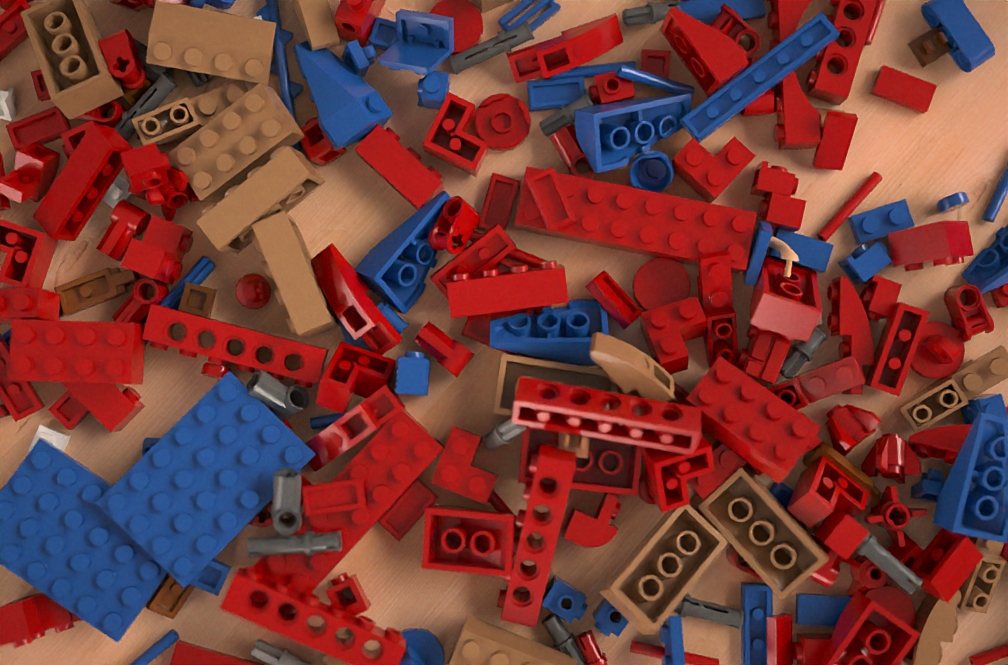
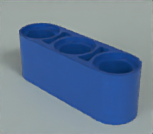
[921,0,995,73]

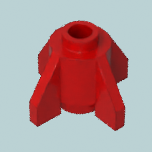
[145,165,200,221]
[825,404,882,457]
[861,433,921,484]
[864,485,928,547]
[841,543,893,596]

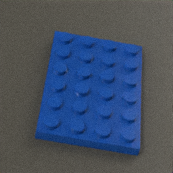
[96,371,316,588]
[0,438,168,643]

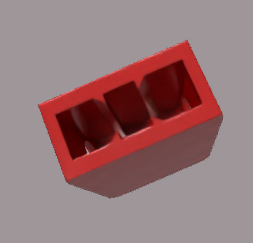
[334,0,386,48]

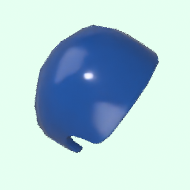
[628,150,675,192]

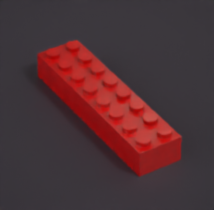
[514,166,757,274]
[251,409,445,614]

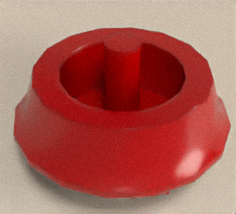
[235,273,271,309]

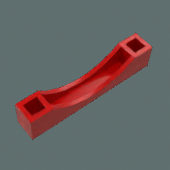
[767,0,821,150]

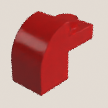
[0,142,60,203]
[562,492,621,547]

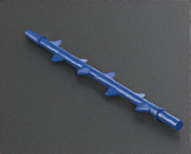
[256,0,303,153]

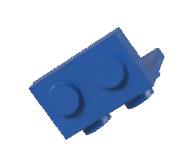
[378,9,454,75]

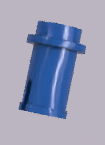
[377,301,409,334]

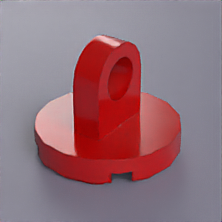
[910,321,965,379]

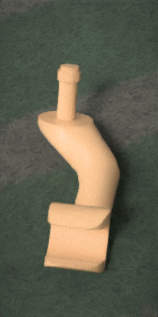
[752,225,799,277]

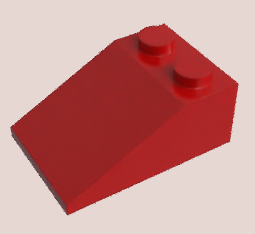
[660,7,749,98]
[749,255,822,342]
[422,504,515,577]
[821,590,920,665]

